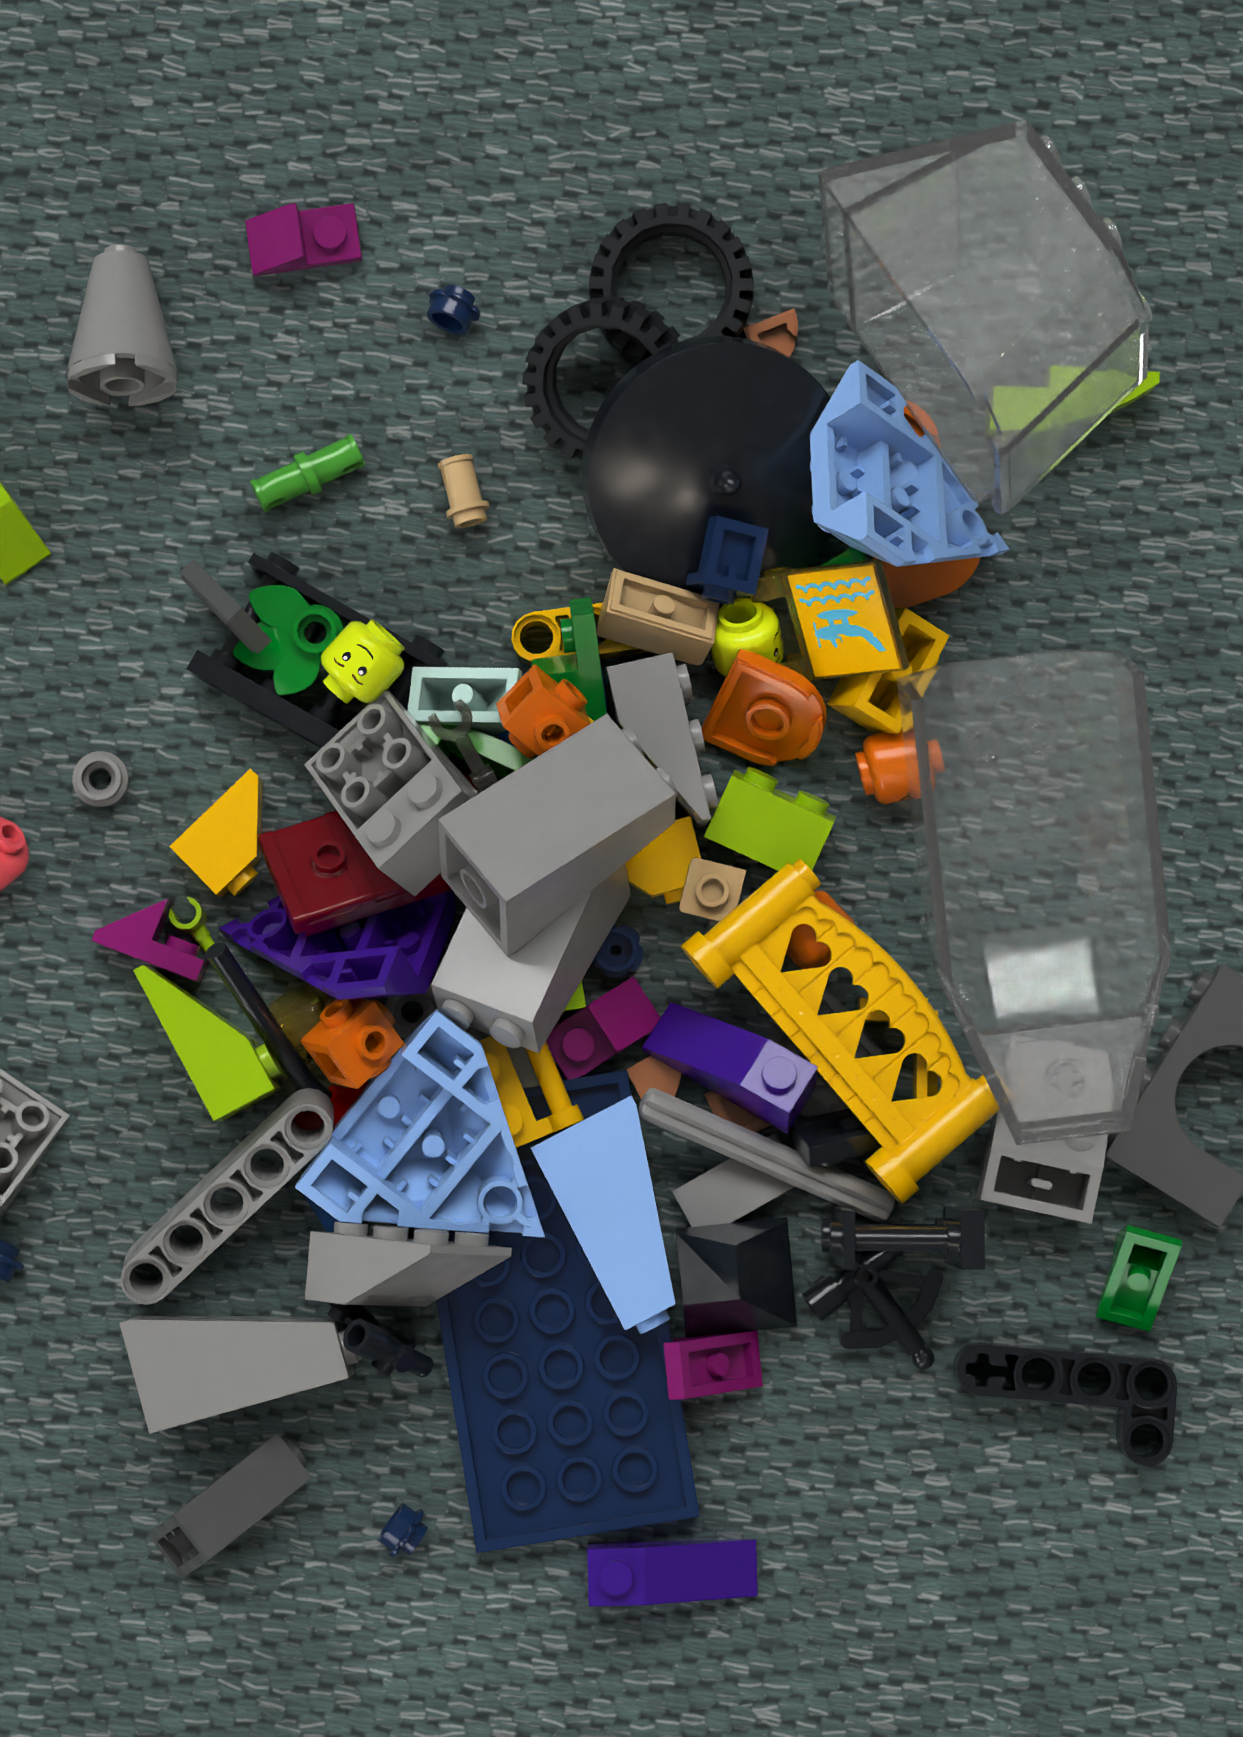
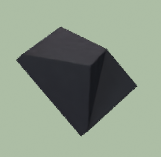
[675,1217,797,1337]

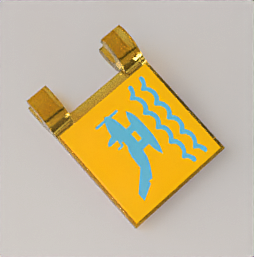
[750,559,910,681]

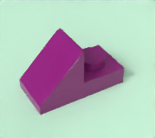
[245,203,363,277]
[91,898,209,983]
[546,976,661,1080]
[663,1331,763,1400]

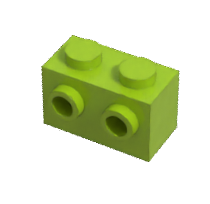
[704,767,836,871]

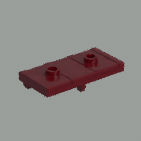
[258,768,481,937]

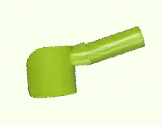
[169,897,215,954]

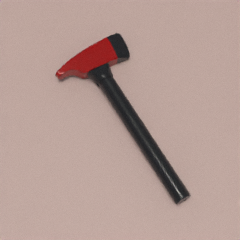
[206,942,370,1130]

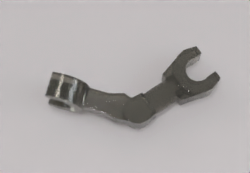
[428,698,498,793]

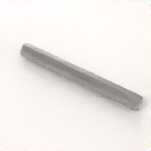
[638,1088,895,1223]

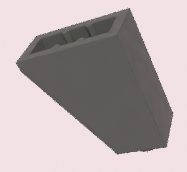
[147,1433,312,1579]

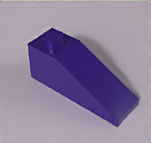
[642,1002,818,1134]
[587,1539,758,1607]

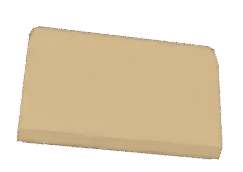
[596,568,719,666]

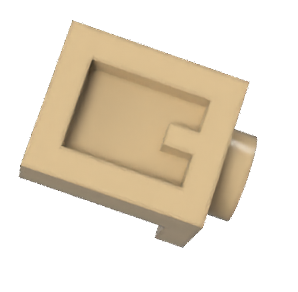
[679,858,746,924]

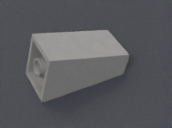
[438,714,678,957]
[431,864,631,1053]
[119,1315,362,1434]

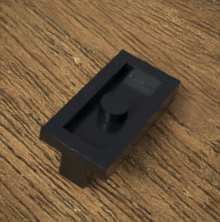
[789,1098,895,1169]

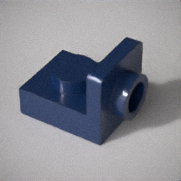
[686,516,769,605]

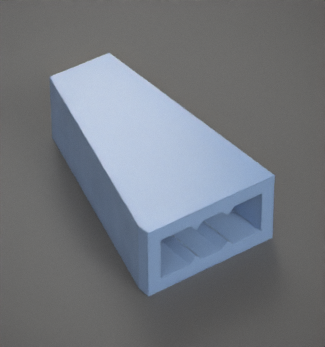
[531,1095,676,1334]

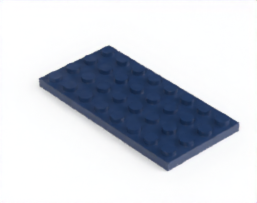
[436,1070,700,1553]

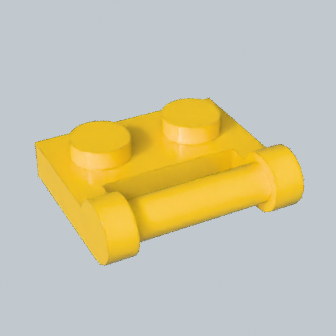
[479,1036,584,1148]

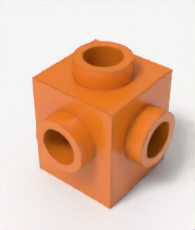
[496,664,590,759]
[300,999,405,1089]

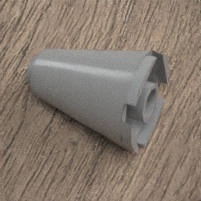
[66,245,178,406]

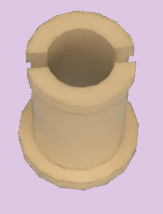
[438,454,490,528]

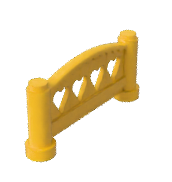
[680,859,1005,1204]

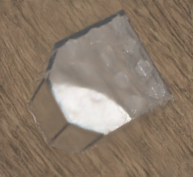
[818,119,1152,515]

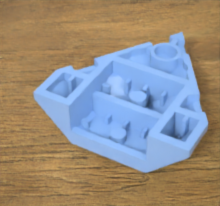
[810,360,1010,567]
[295,1009,545,1237]

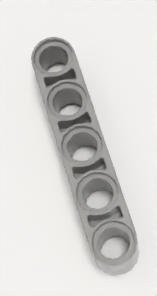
[120,1088,335,1305]

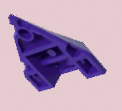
[219,890,456,1000]

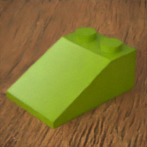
[133,965,285,1121]

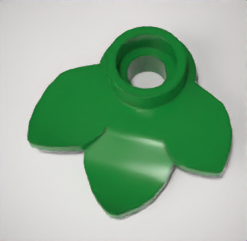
[233,585,343,695]

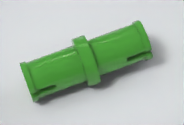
[250,434,366,513]

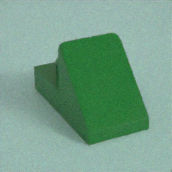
[532,597,607,721]
[1096,1225,1182,1332]

